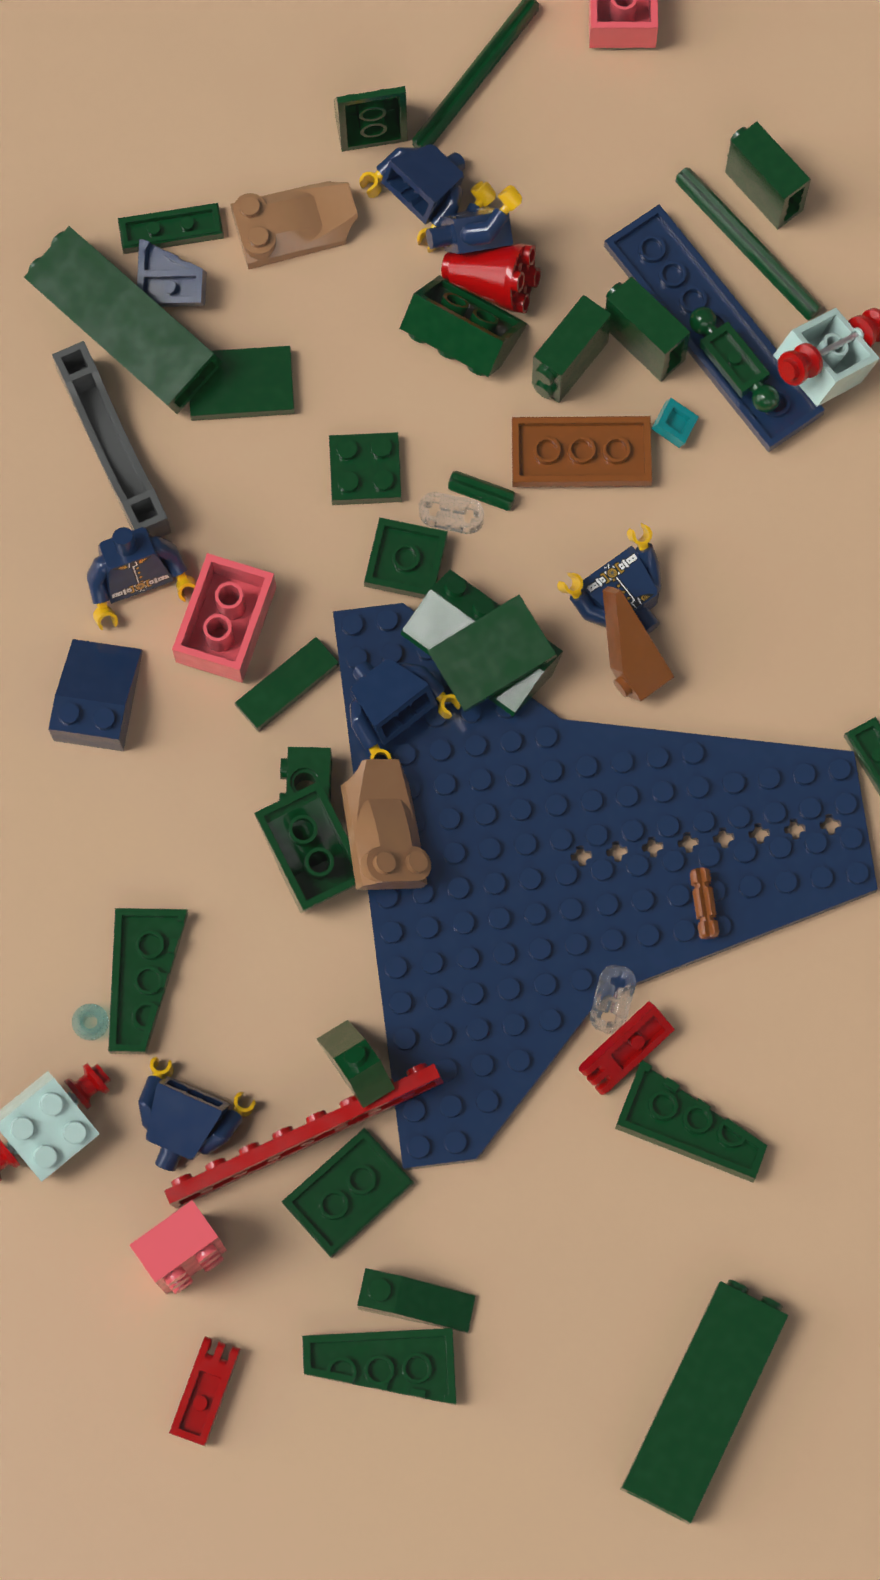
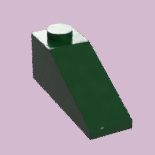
[317,1020,395,1108]
[357,1268,476,1333]

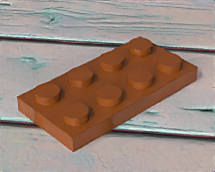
[512,416,652,487]

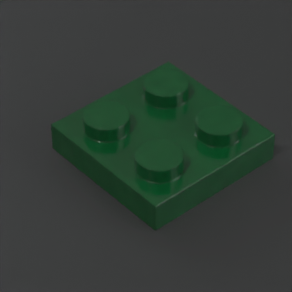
[329,432,402,505]
[364,517,448,599]

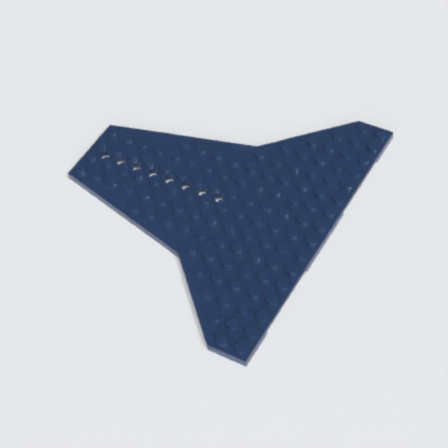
[333,603,878,1171]

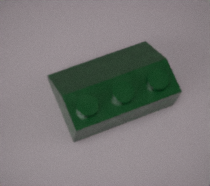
[399,275,527,377]

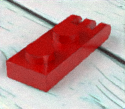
[579,1001,675,1095]
[169,1336,241,1447]

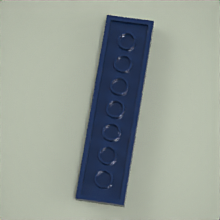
[604,204,825,453]

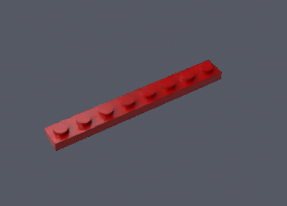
[164,1063,444,1209]

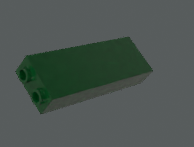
[24,226,223,414]
[620,1279,788,1524]

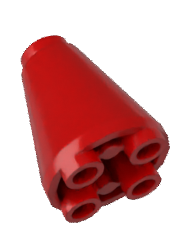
[441,243,541,314]

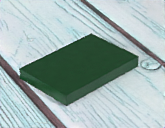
[190,346,295,421]
[427,595,557,713]
[282,1128,414,1258]

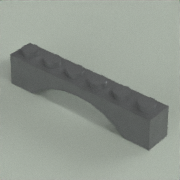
[52,341,172,537]

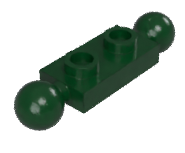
[689,307,780,413]

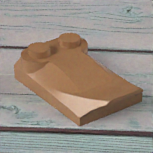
[230,181,358,270]
[341,759,431,890]

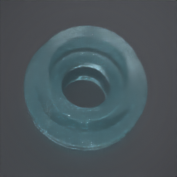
[72,1004,109,1040]

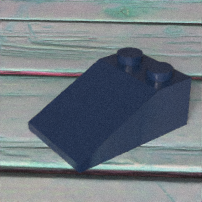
[48,639,143,751]

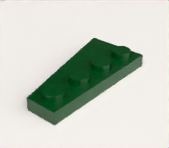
[108,908,189,1054]
[615,1060,767,1183]
[302,1328,456,1405]

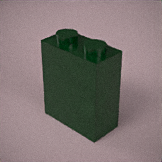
[725,121,811,230]
[605,276,690,382]
[532,295,611,403]

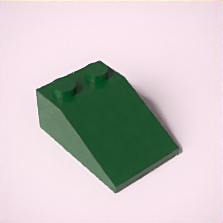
[334,86,408,152]
[254,781,356,913]

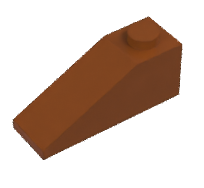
[603,586,674,701]

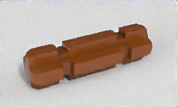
[690,868,719,939]

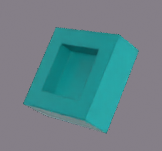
[651,398,699,448]

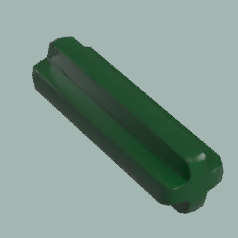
[448,471,515,511]

